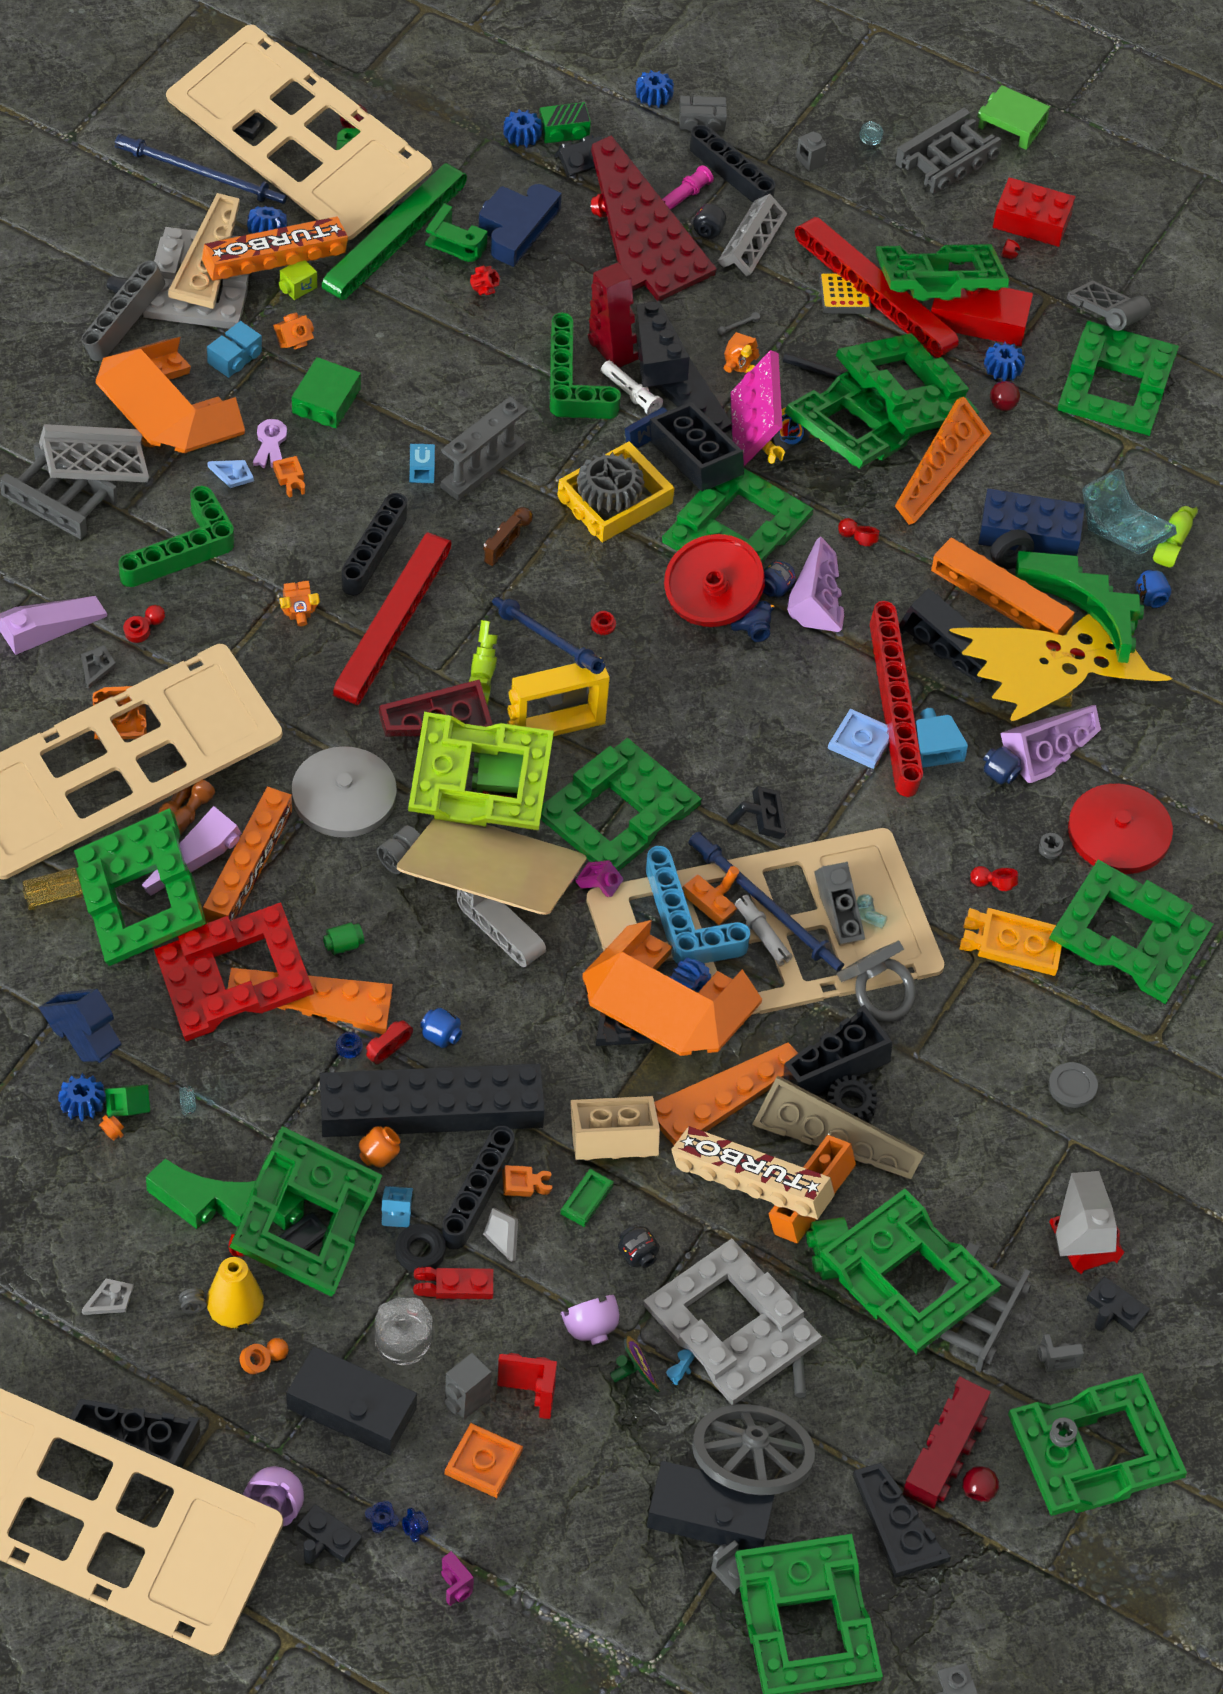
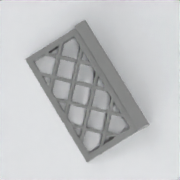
[39,424,149,482]

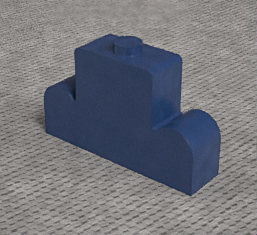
[478,184,562,267]
[38,988,122,1063]

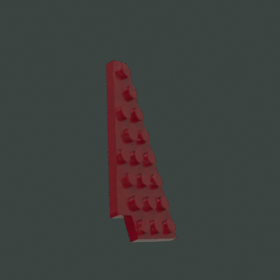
[591,135,717,301]

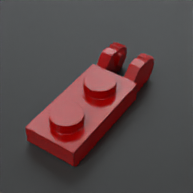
[413,1267,493,1299]

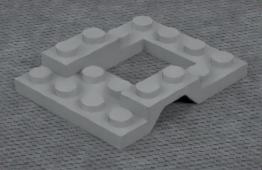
[143,227,249,329]
[643,1238,822,1405]

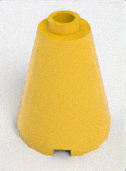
[206,1257,264,1328]

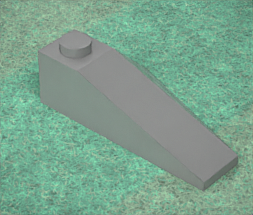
[1056,1171,1117,1256]

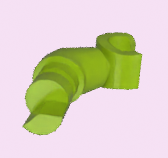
[1153,506,1198,567]
[469,620,498,706]

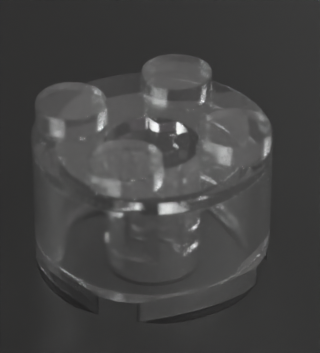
[375,1298,432,1365]

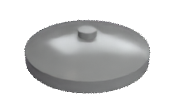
[292,747,397,837]

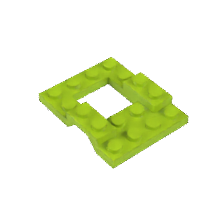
[408,712,554,830]

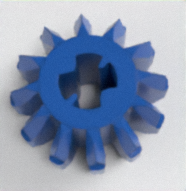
[635,70,674,108]
[503,109,542,148]
[247,206,287,234]
[984,341,1025,381]
[670,957,711,993]
[58,1073,106,1121]

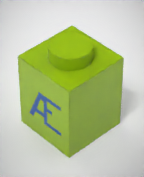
[279,260,317,300]

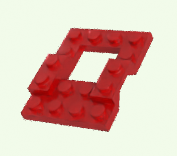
[154,902,314,1042]

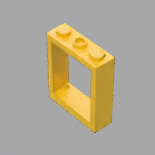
[557,441,674,543]
[507,657,609,736]

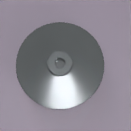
[1048,1062,1098,1108]

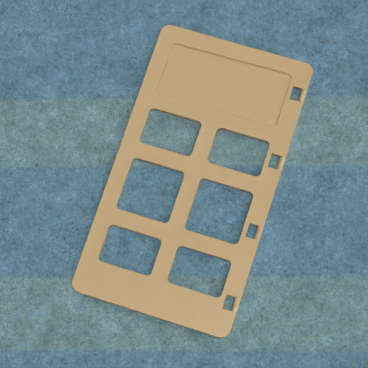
[586,828,944,1015]

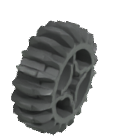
[577,451,644,513]

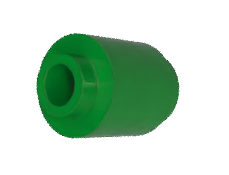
[323,922,364,955]

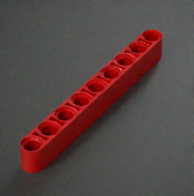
[795,217,959,358]
[333,532,452,705]
[870,601,923,797]

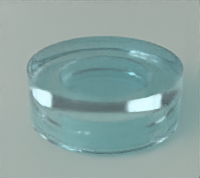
[859,122,883,145]
[179,1086,196,1115]

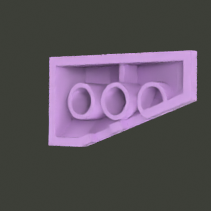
[787,537,844,632]
[0,596,107,655]
[1001,705,1101,783]
[142,806,242,896]

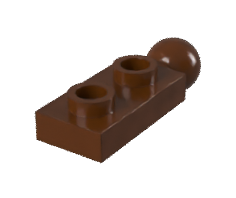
[483,507,533,566]

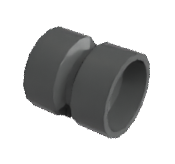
[377,825,420,874]

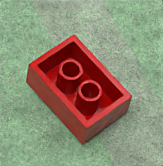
[993,177,1076,247]

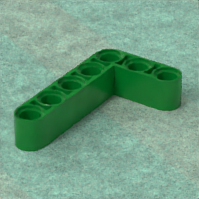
[549,312,621,419]
[119,485,234,587]

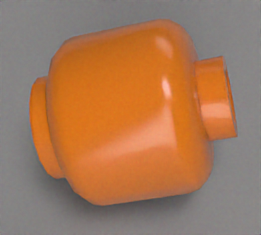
[359,1126,400,1168]

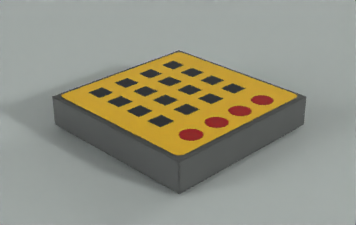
[819,273,871,314]

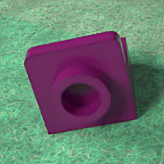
[575,860,623,897]
[441,1551,474,1606]

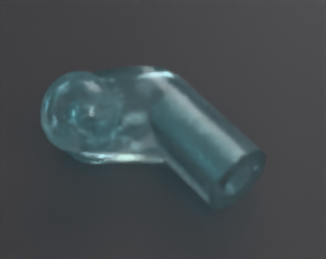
[857,894,888,929]

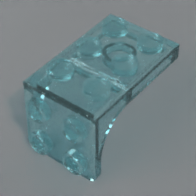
[1082,469,1177,555]

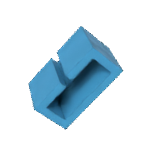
[207,321,262,378]

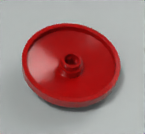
[664,534,765,627]
[1068,784,1173,874]

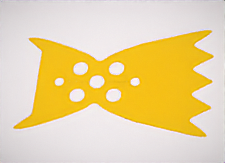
[949,614,1172,721]

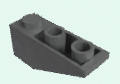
[814,862,865,945]

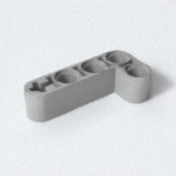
[457,889,546,967]

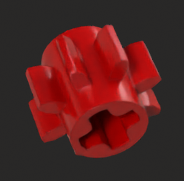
[470,265,500,295]

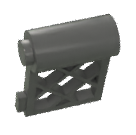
[1067,280,1151,331]

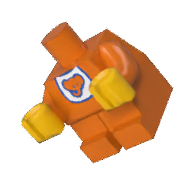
[724,332,760,373]
[280,581,320,626]

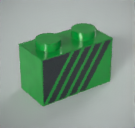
[539,102,591,143]

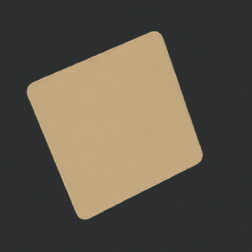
[397,819,587,915]

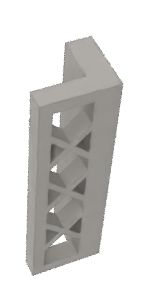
[718,194,787,276]

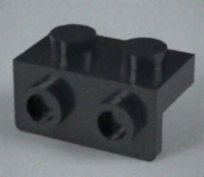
[554,135,602,177]

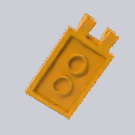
[959,908,1062,976]

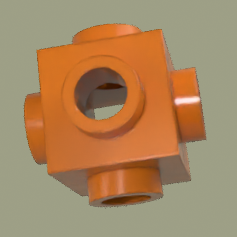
[273,312,314,349]

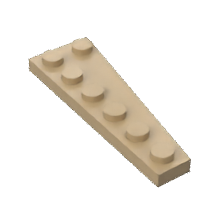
[168,193,240,309]

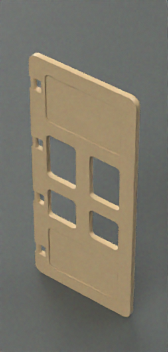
[166,25,433,240]
[0,644,283,879]
[0,1388,283,1656]

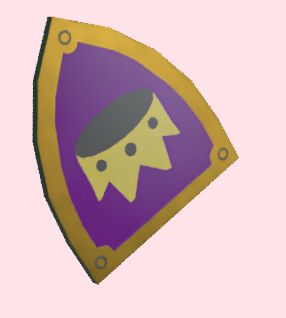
[610,1336,660,1393]

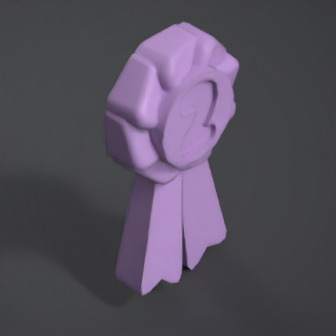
[253,419,287,468]

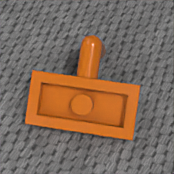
[682,866,739,925]

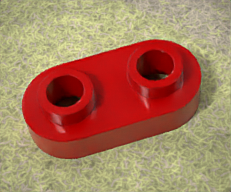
[366,1020,413,1065]

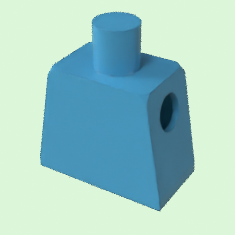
[915,708,968,768]

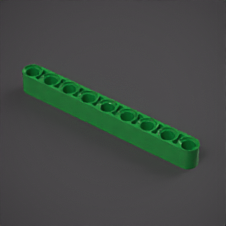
[322,163,467,301]

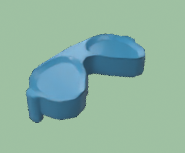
[666,1349,695,1385]

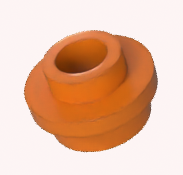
[99,1115,124,1141]

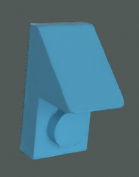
[381,1186,413,1227]

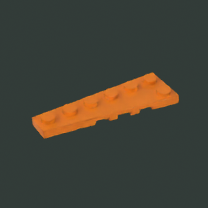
[895,397,991,525]
[228,968,393,1034]
[654,1042,798,1145]

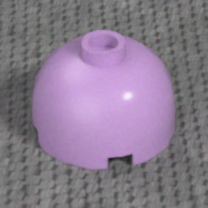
[561,1295,619,1345]
[243,1466,304,1526]

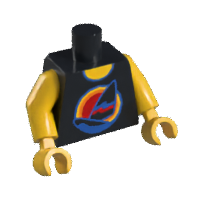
[762,404,823,463]

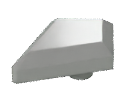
[483,1208,518,1262]
[82,1278,134,1315]

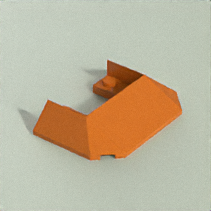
[96,337,245,453]
[582,920,762,1056]

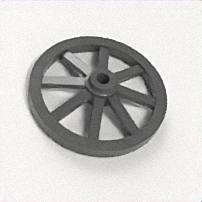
[692,1404,815,1495]

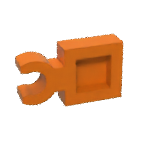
[273,456,305,497]
[502,1165,552,1197]

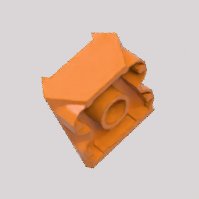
[93,686,147,740]

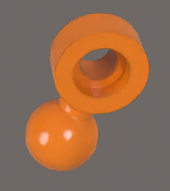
[240,1338,289,1374]

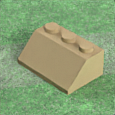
[571,1096,660,1160]

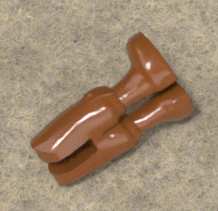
[158,771,215,835]

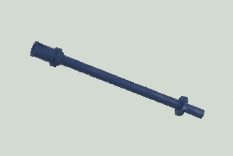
[115,134,287,204]
[492,597,605,674]
[688,832,844,972]

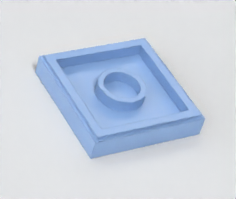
[828,709,889,769]

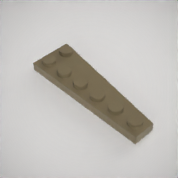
[752,1076,925,1179]

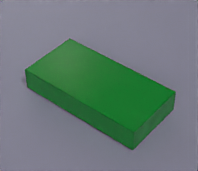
[561,1169,614,1227]

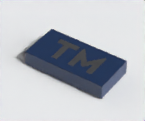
[625,407,668,449]

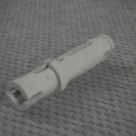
[735,895,792,966]

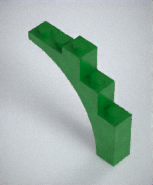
[1015,551,1144,663]
[146,1159,306,1231]

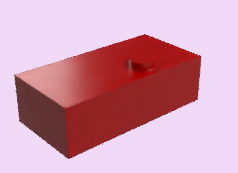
[931,288,1033,346]

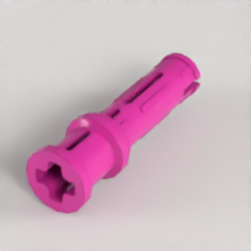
[662,165,714,210]

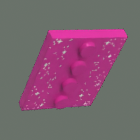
[731,350,782,466]

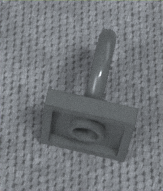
[836,940,916,1022]

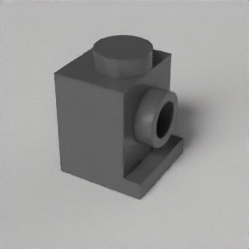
[796,131,828,172]

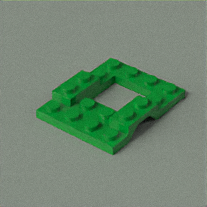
[876,244,1009,301]
[1057,320,1179,436]
[836,333,979,436]
[784,371,922,469]
[662,468,814,565]
[540,738,702,871]
[74,808,207,966]
[1049,860,1213,1004]
[229,1126,382,1297]
[821,1188,1001,1355]
[1008,1373,1187,1516]
[735,1534,883,1694]

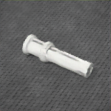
[601,360,663,415]

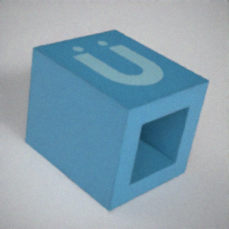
[409,444,435,483]

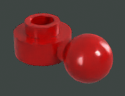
[838,518,880,546]
[123,605,165,643]
[970,866,1018,891]

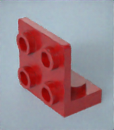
[497,1353,557,1419]

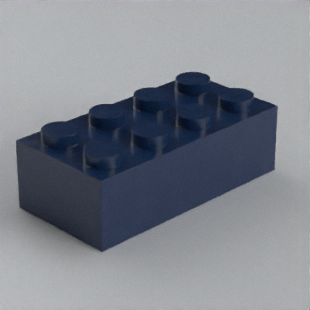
[978,488,1085,556]

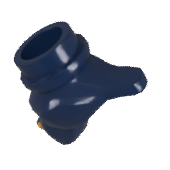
[731,601,775,642]

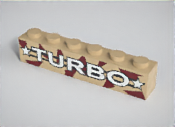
[671,1126,835,1219]

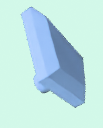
[208,460,254,488]

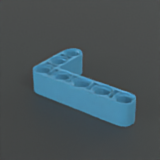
[646,846,750,964]

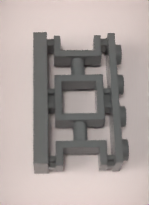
[895,108,1002,195]

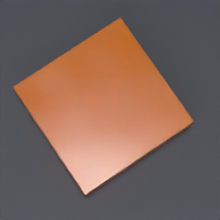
[445,1423,523,1498]

